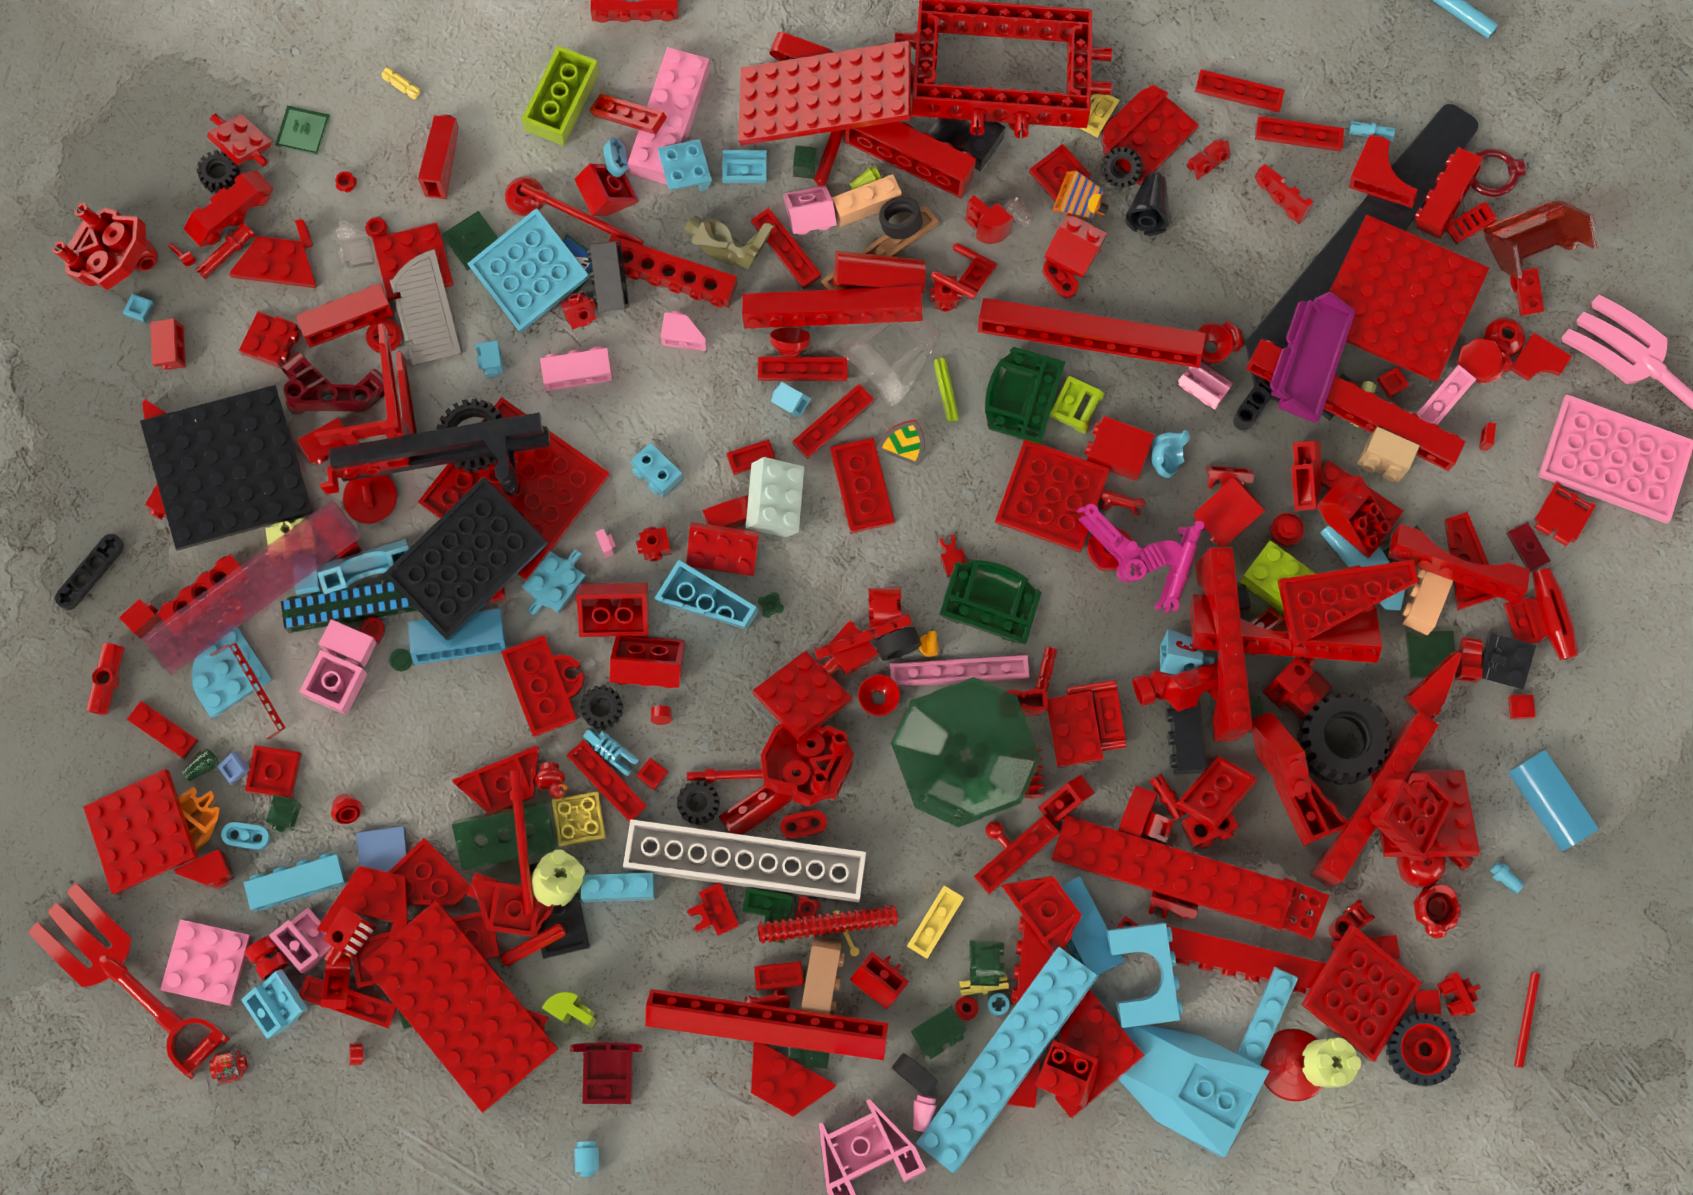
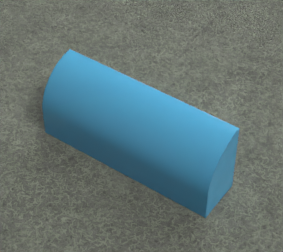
[408,608,507,665]
[1508,750,1599,852]
[1061,876,1125,976]

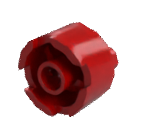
[868,587,902,634]

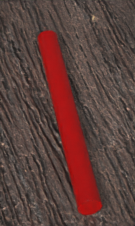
[1514,972,1541,1068]

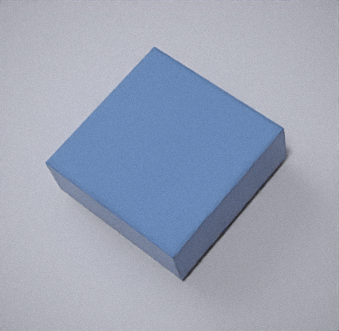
[217,751,250,785]

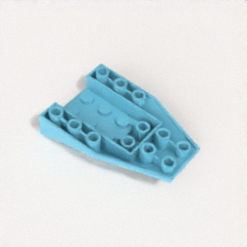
[1118,1025,1269,1158]

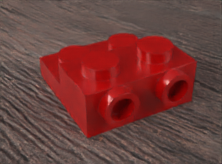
[239,311,300,369]

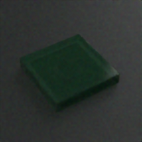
[441,211,498,271]
[1406,631,1458,679]

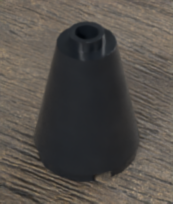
[1125,172,1170,236]

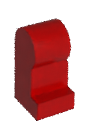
[1455,637,1483,683]

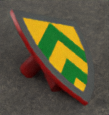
[876,419,925,466]

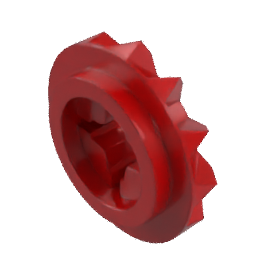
[366,319,402,353]

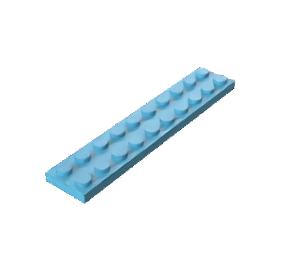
[916,947,1099,1174]

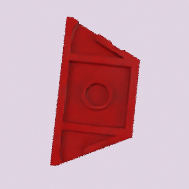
[229,236,316,288]
[452,745,539,816]
[1001,876,1082,955]
[472,878,555,937]
[751,1042,836,1117]

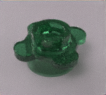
[758,592,784,618]

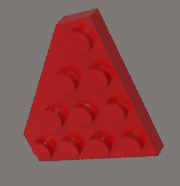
[1055,989,1145,1119]

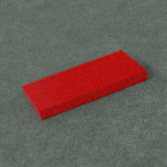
[830,437,895,534]

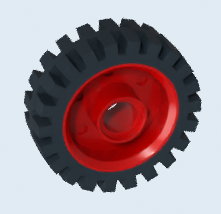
[1386,1013,1461,1086]

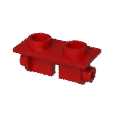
[1186,139,1231,180]

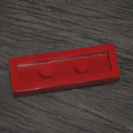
[126,701,199,760]

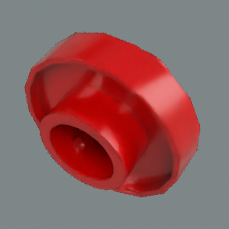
[1270,513,1304,547]

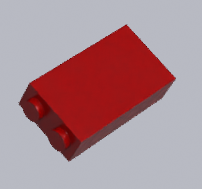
[1251,712,1312,798]

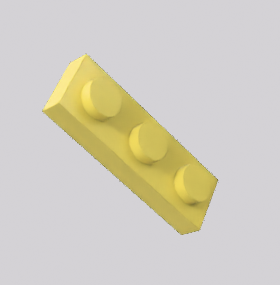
[907,886,964,959]

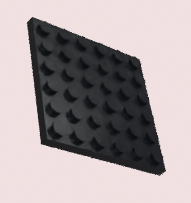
[140,385,313,551]

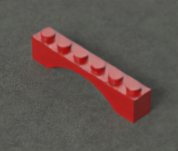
[1388,524,1530,604]

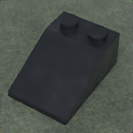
[929,118,1006,172]

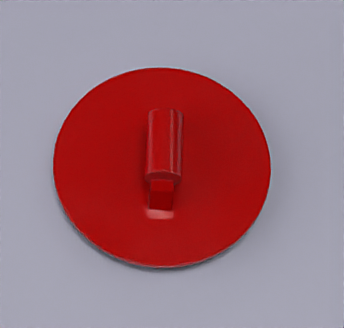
[343,475,397,524]

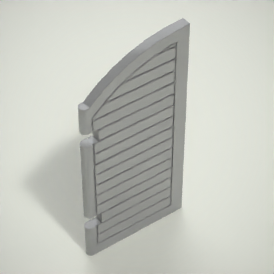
[390,249,462,366]

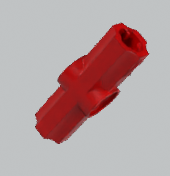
[86,643,125,716]

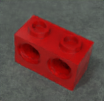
[1181,812,1238,850]

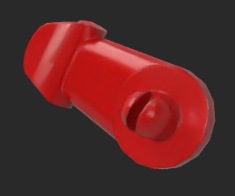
[1100,490,1146,516]
[744,988,790,1008]

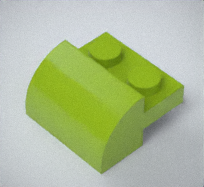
[542,992,597,1028]

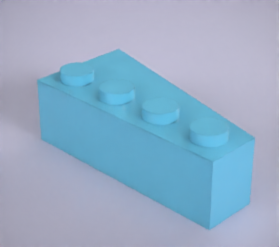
[654,560,759,630]

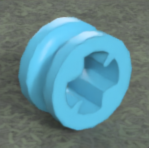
[987,993,1010,1016]

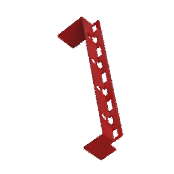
[814,610,914,662]
[210,642,286,739]

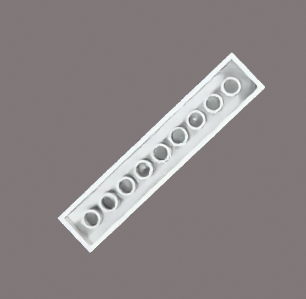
[623,819,866,903]

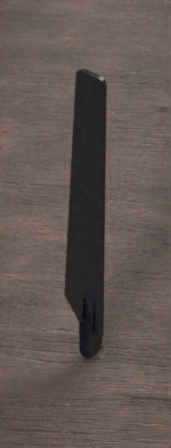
[1233,104,1478,430]

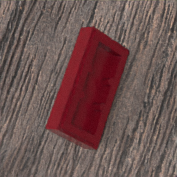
[1506,522,1551,572]

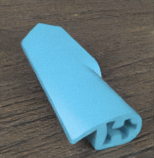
[1320,526,1405,610]

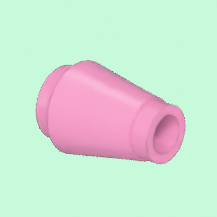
[913,1094,937,1132]

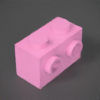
[319,619,377,668]

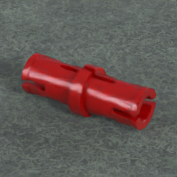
[1149,774,1187,821]

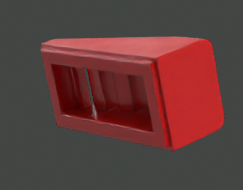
[1446,202,1497,245]

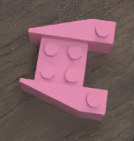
[819,1099,926,1195]

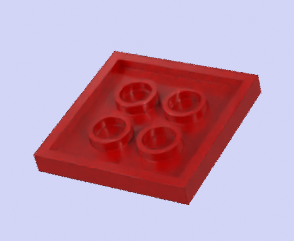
[372,222,454,302]
[753,650,852,742]

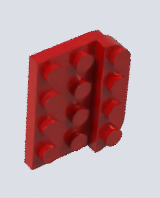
[1101,85,1199,186]

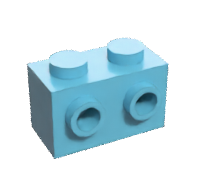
[631,443,683,498]

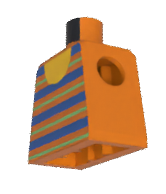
[1052,171,1108,220]

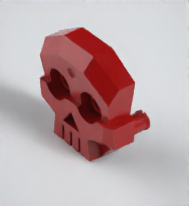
[52,203,146,291]
[760,724,854,807]

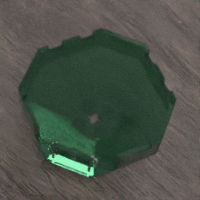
[891,677,1041,828]

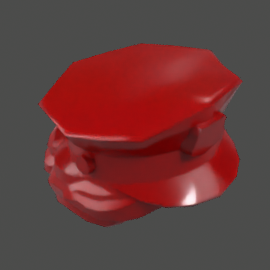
[1457,338,1513,384]
[1413,884,1461,939]

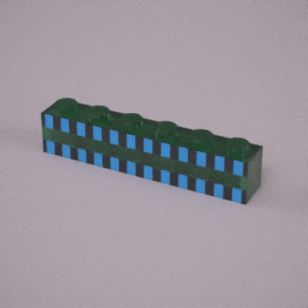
[281,580,418,633]

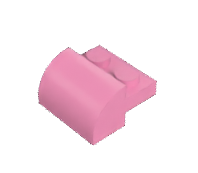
[1178,361,1234,409]
[269,908,331,973]

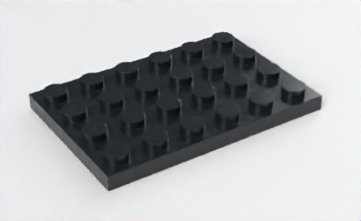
[384,476,548,640]

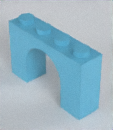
[1106,922,1183,1028]

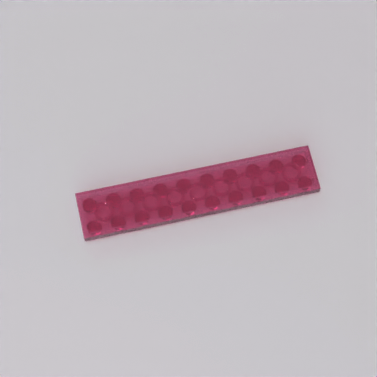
[141,499,361,675]

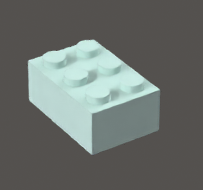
[746,457,804,538]

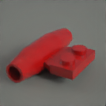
[1503,568,1578,661]

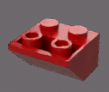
[1035,1040,1099,1107]

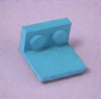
[657,139,712,191]

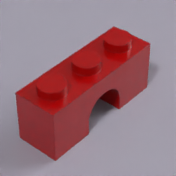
[1164,662,1218,712]

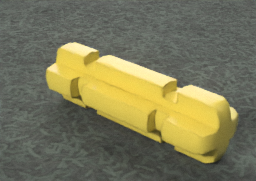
[381,67,421,99]

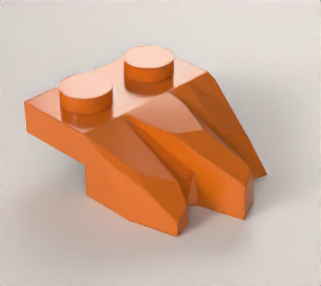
[179,787,220,852]

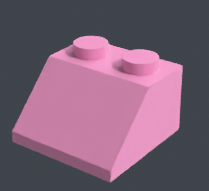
[783,185,837,235]

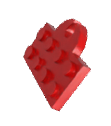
[501,635,584,738]

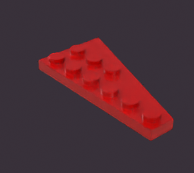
[1277,560,1418,648]

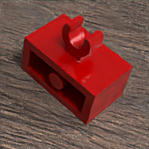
[849,951,909,1010]

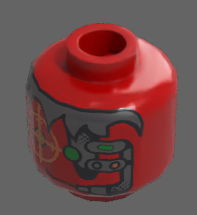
[209,1049,248,1084]

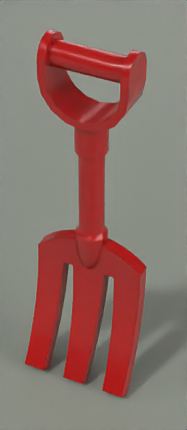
[28,883,230,1080]

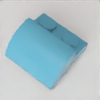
[241,969,308,1039]

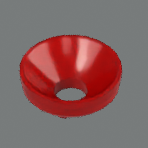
[505,176,544,216]
[1483,317,1525,357]
[1197,323,1233,364]
[770,327,811,357]
[858,674,900,717]

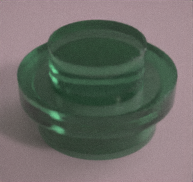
[389,649,413,672]

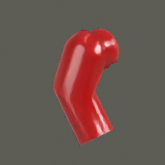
[1222,320,1245,352]

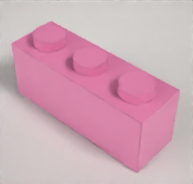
[540,347,613,391]

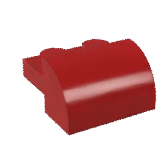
[965,195,1013,244]

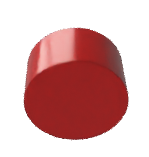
[651,705,672,725]
[349,1043,364,1065]

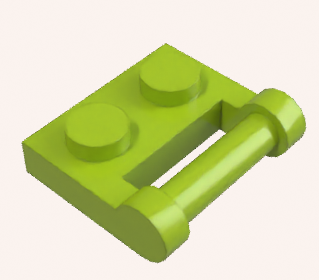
[1049,376,1105,434]

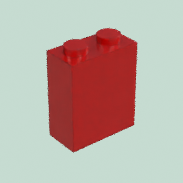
[1084,416,1155,481]
[1193,477,1267,548]

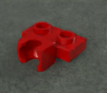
[687,883,739,936]

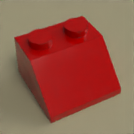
[574,164,638,216]
[1044,213,1107,278]

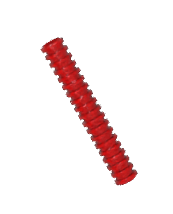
[757,905,898,944]

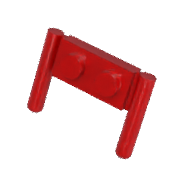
[931,243,998,300]
[1066,680,1127,751]

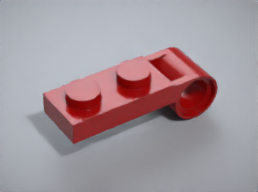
[321,954,351,1009]

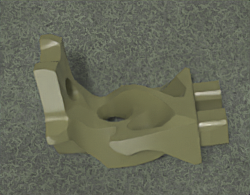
[684,215,774,270]

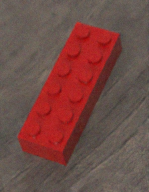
[845,122,976,199]

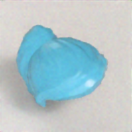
[1151,430,1190,478]

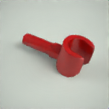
[168,243,196,267]

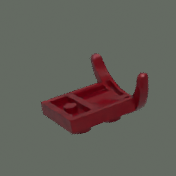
[570,1042,642,1104]

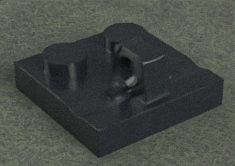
[1481,633,1537,690]

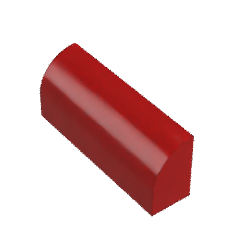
[833,251,926,294]

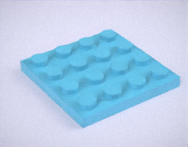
[467,208,590,333]

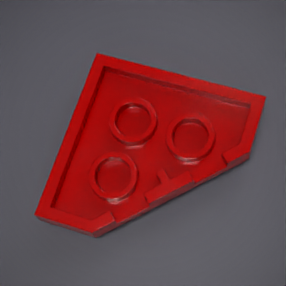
[388,838,470,906]

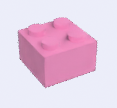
[299,650,367,716]

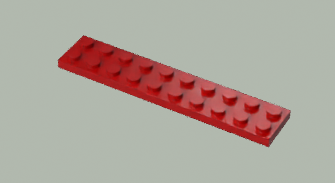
[1051,815,1295,931]

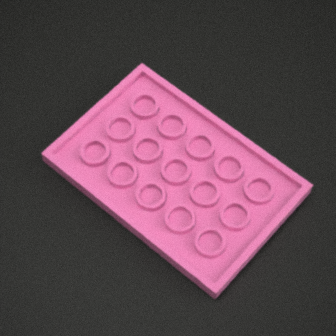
[1538,394,1693,524]

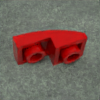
[1118,786,1158,837]

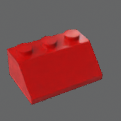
[576,582,649,637]
[609,636,685,689]

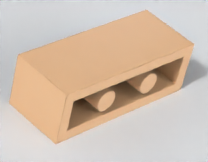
[832,174,902,227]
[1402,569,1453,635]

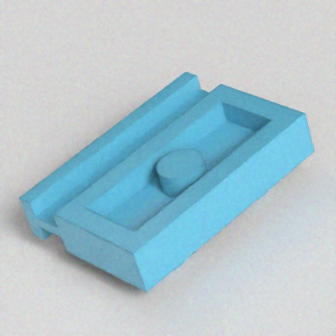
[722,150,767,183]

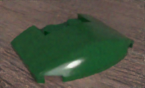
[985,347,1065,445]
[939,560,1042,644]

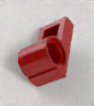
[1510,268,1544,316]

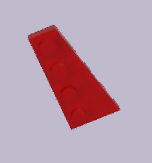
[1444,512,1499,611]

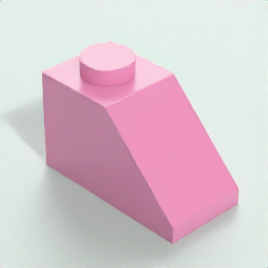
[661,311,707,351]

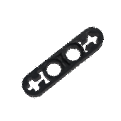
[55,534,124,610]

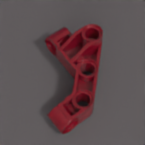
[281,352,385,415]

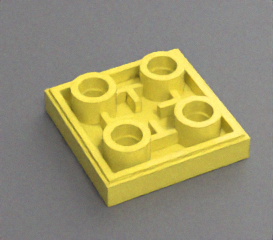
[552,792,606,847]

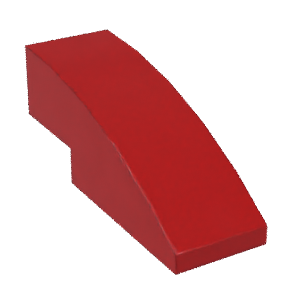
[1291,441,1321,511]
[702,495,749,528]

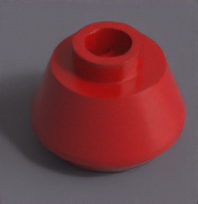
[331,794,363,824]

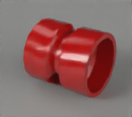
[1132,669,1169,707]
[244,935,289,981]

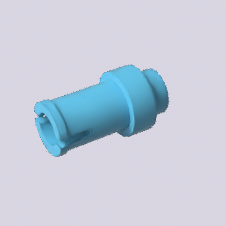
[1489,861,1525,894]

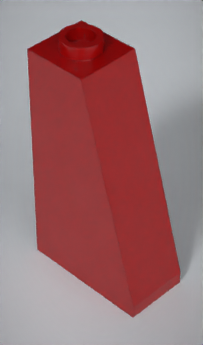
[418,114,459,200]

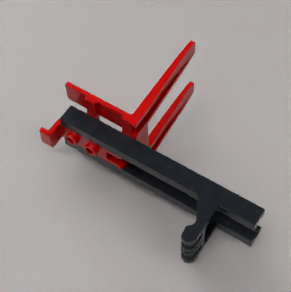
[315,323,551,496]

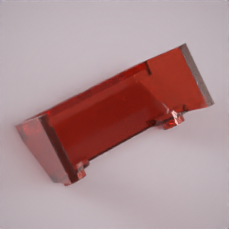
[1484,201,1598,279]

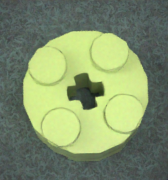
[531,850,585,906]
[1302,1038,1361,1088]

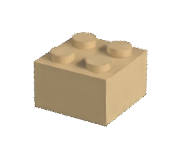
[1357,427,1420,482]

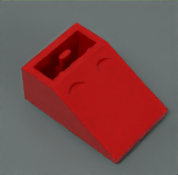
[1317,476,1393,558]

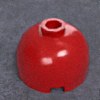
[1396,857,1446,888]

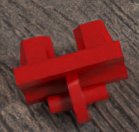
[1437,972,1481,1017]

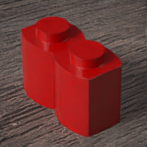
[998,689,1048,718]

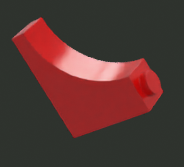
[1349,134,1417,208]

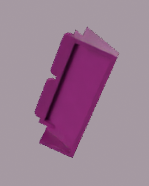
[1270,292,1356,423]

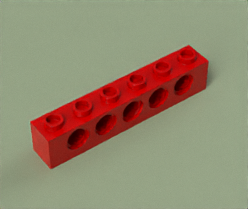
[608,235,737,308]

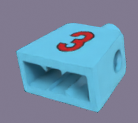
[1160,629,1215,674]

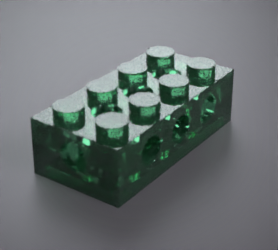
[452,799,557,871]

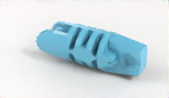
[583,728,639,776]

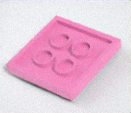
[160,920,251,1006]

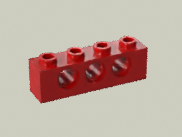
[157,554,253,639]

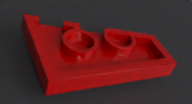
[1254,164,1314,225]

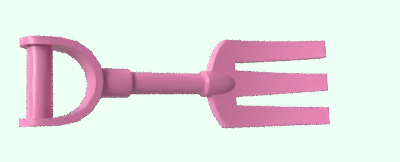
[1562,295,1693,410]

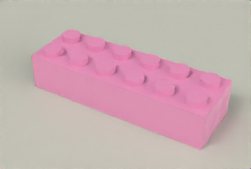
[628,47,710,185]

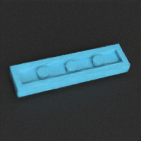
[1236,967,1298,1066]

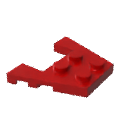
[317,866,409,939]

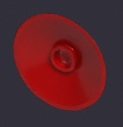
[1260,1028,1323,1102]

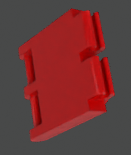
[1534,482,1596,546]

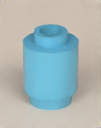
[574,1141,599,1177]

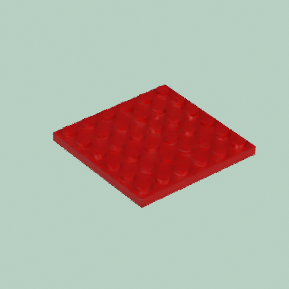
[1329,214,1490,382]
[418,397,610,581]

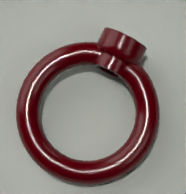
[1471,149,1526,197]

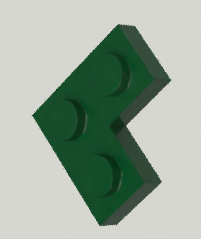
[742,888,793,944]

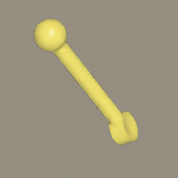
[833,910,859,957]

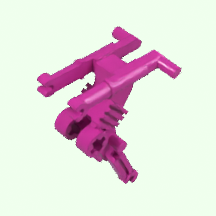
[1077,504,1204,613]

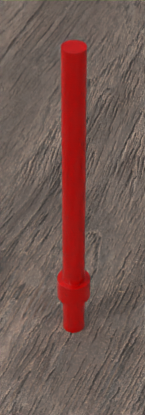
[520,183,644,245]
[687,768,826,783]
[510,770,534,915]

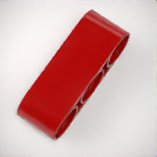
[769,32,833,61]

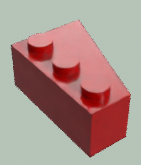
[1273,779,1349,847]

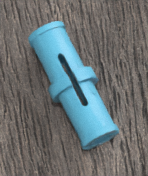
[1349,120,1395,142]

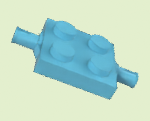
[522,549,587,616]

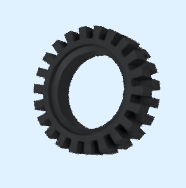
[436,399,503,472]

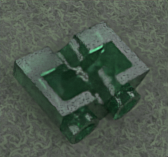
[969,940,1005,986]

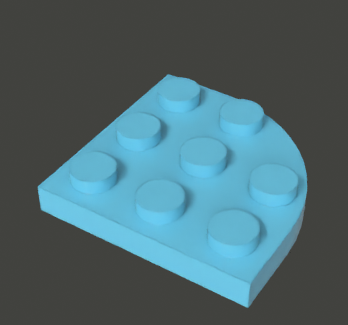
[192,623,272,719]

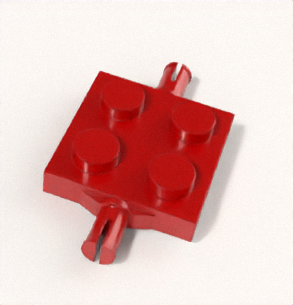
[207,113,272,167]

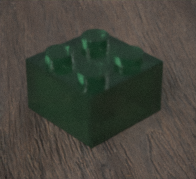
[908,1005,967,1060]

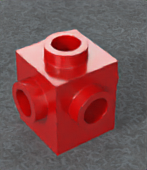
[930,276,962,312]
[559,292,597,330]
[636,527,672,562]

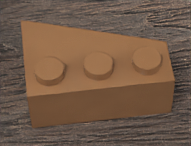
[801,936,845,1014]

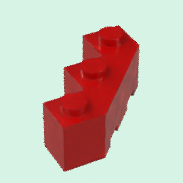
[183,170,274,247]

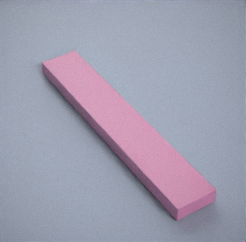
[889,655,1030,687]

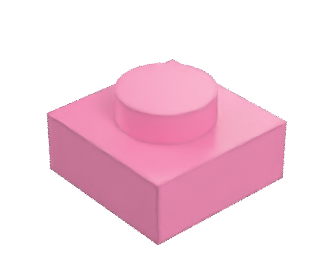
[595,529,616,558]

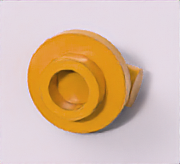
[919,631,939,657]

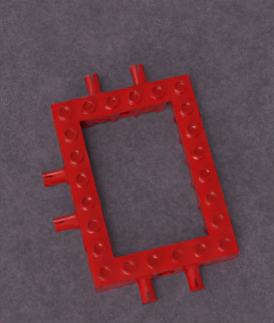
[894,0,1112,139]

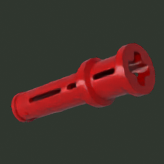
[195,221,256,280]

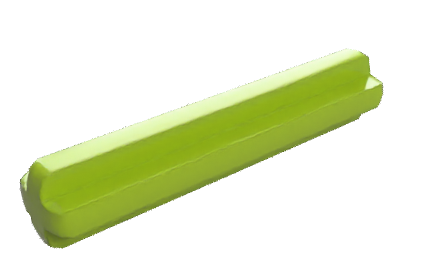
[934,358,959,422]

